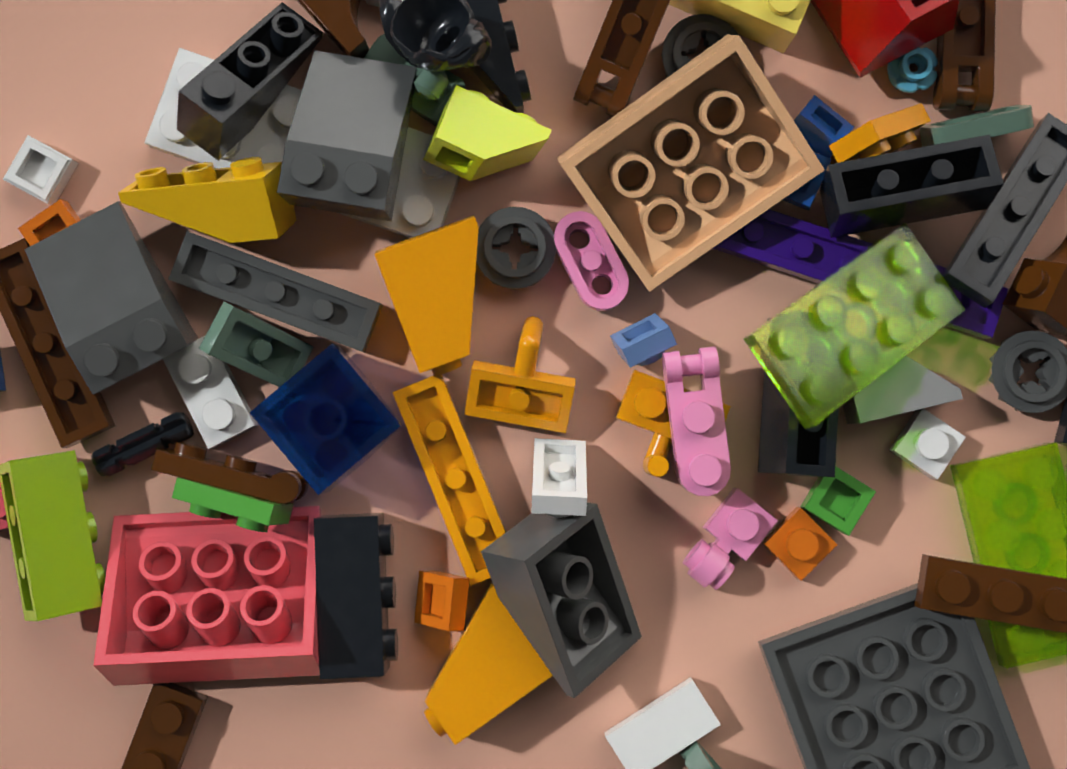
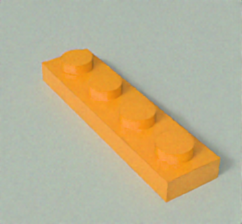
[392,375,506,586]

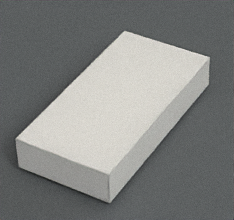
[604,677,721,769]

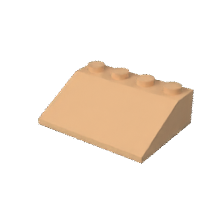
[557,34,825,292]

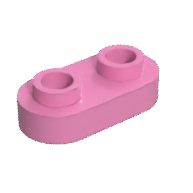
[554,211,629,311]

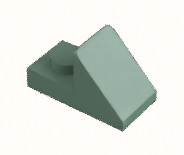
[199,301,314,392]

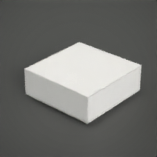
[3,135,79,205]

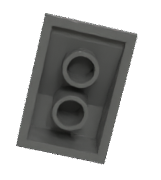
[277,50,418,221]
[24,201,198,395]
[481,502,642,698]

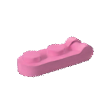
[662,346,731,496]

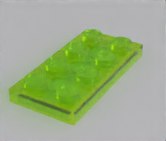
[743,223,965,429]
[950,442,1067,669]

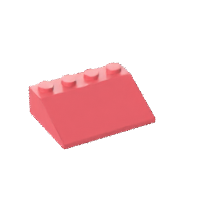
[93,506,321,686]

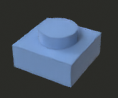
[610,313,677,368]

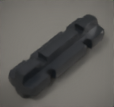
[91,412,194,476]

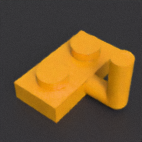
[829,103,931,164]
[464,316,576,433]
[615,370,731,477]

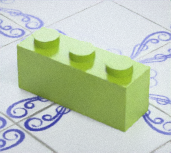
[0,450,106,621]

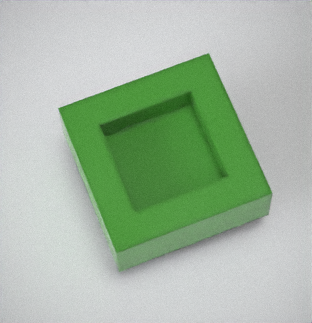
[800,466,876,536]

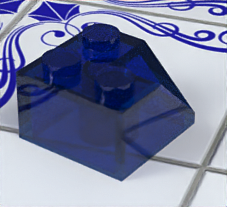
[249,343,402,495]

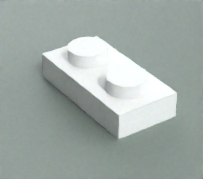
[163,335,259,449]
[531,438,587,518]

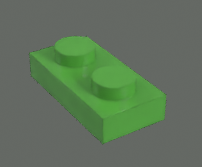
[172,477,294,532]

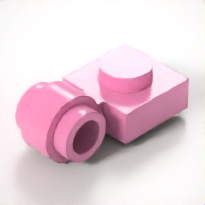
[683,488,778,590]

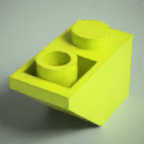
[423,85,552,181]

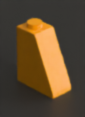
[374,215,479,376]
[424,582,553,745]

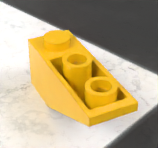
[118,157,297,243]

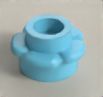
[887,47,938,93]

